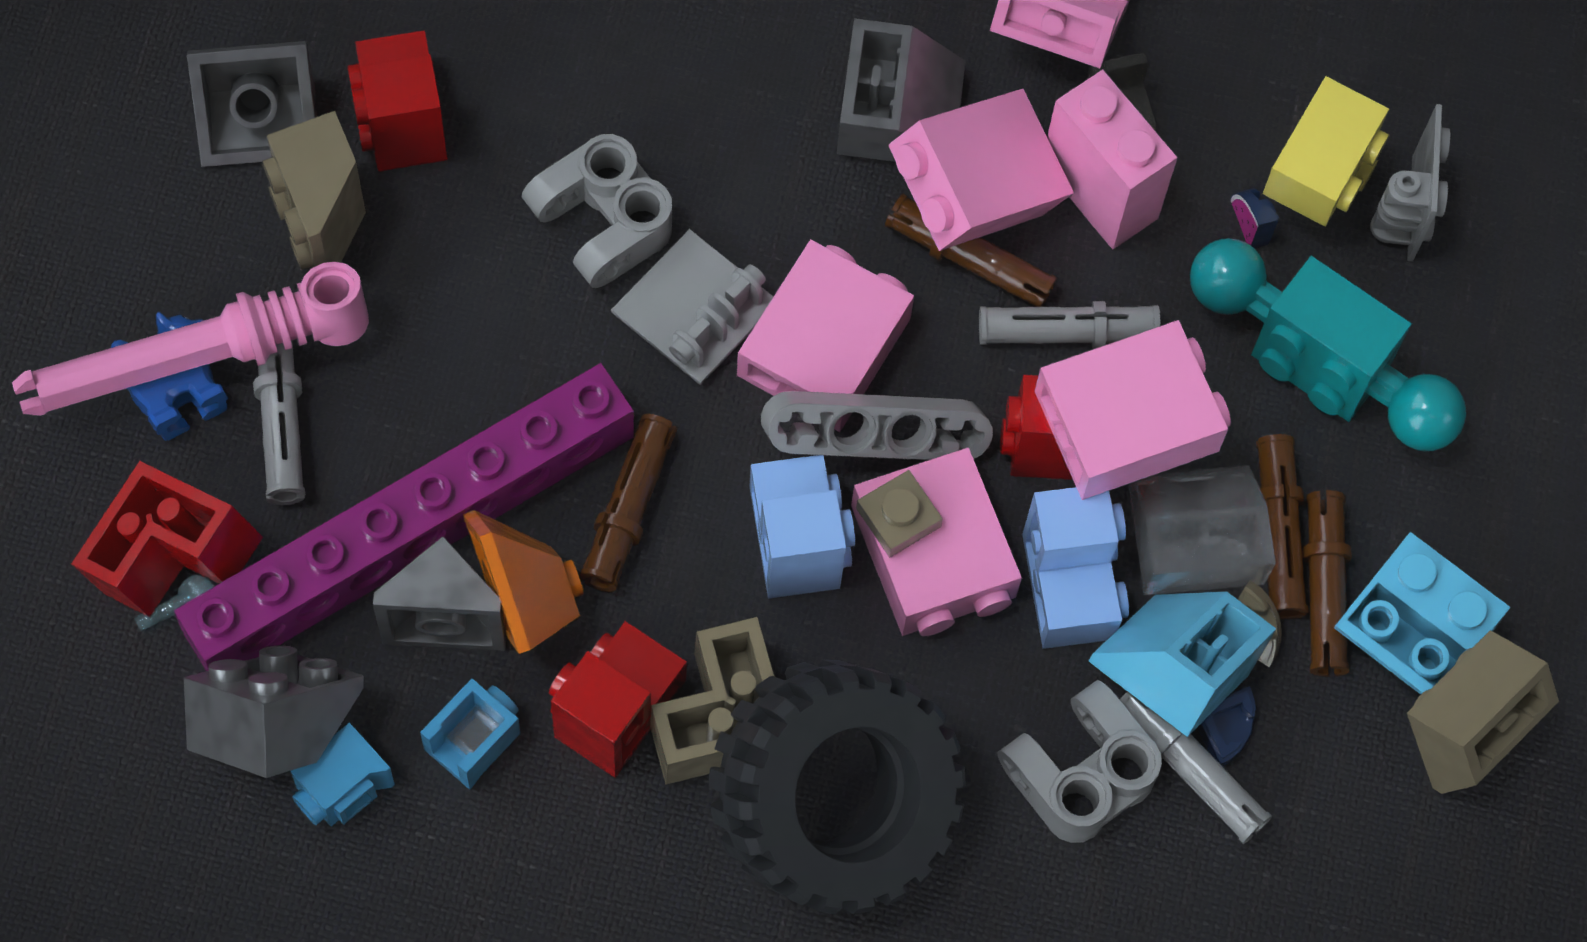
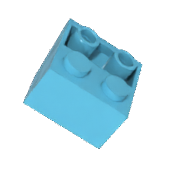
[1334,532,1510,695]
[1089,592,1276,737]

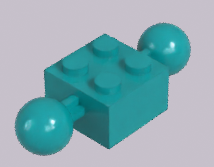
[1190,238,1466,451]

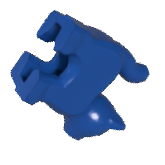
[110,312,228,441]

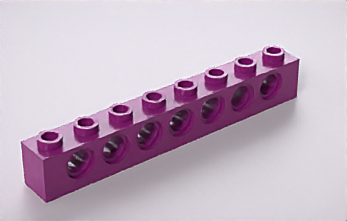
[174,363,634,671]

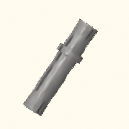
[979,301,1160,348]
[253,340,305,505]
[1119,691,1272,844]

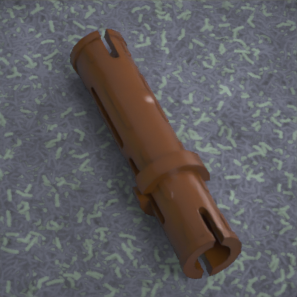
[885,193,1058,307]
[579,414,677,592]
[1255,434,1308,619]
[1303,490,1351,677]

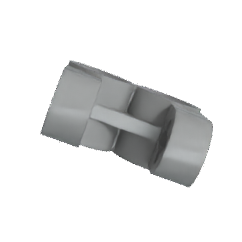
[521,134,672,288]
[997,680,1162,843]

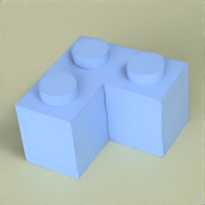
[749,455,855,599]
[1022,487,1129,649]

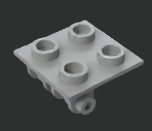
[1370,104,1450,262]
[611,229,773,385]

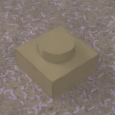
[856,470,943,558]

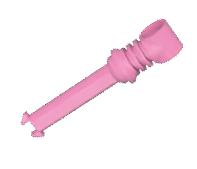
[12,262,369,416]

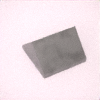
[187,41,317,167]
[373,537,506,651]

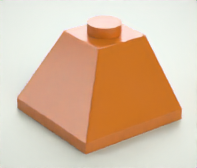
[463,510,584,654]

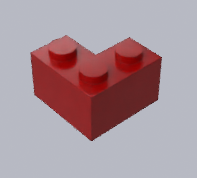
[347,30,447,171]
[71,461,263,617]
[549,621,687,778]

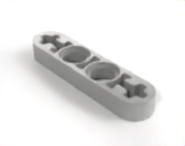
[761,391,993,460]

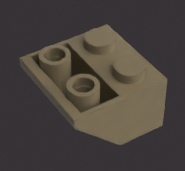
[262,111,366,270]
[1407,630,1559,794]

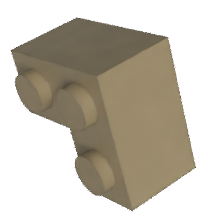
[650,617,774,785]

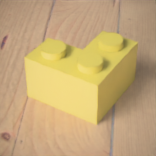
[1262,76,1389,227]

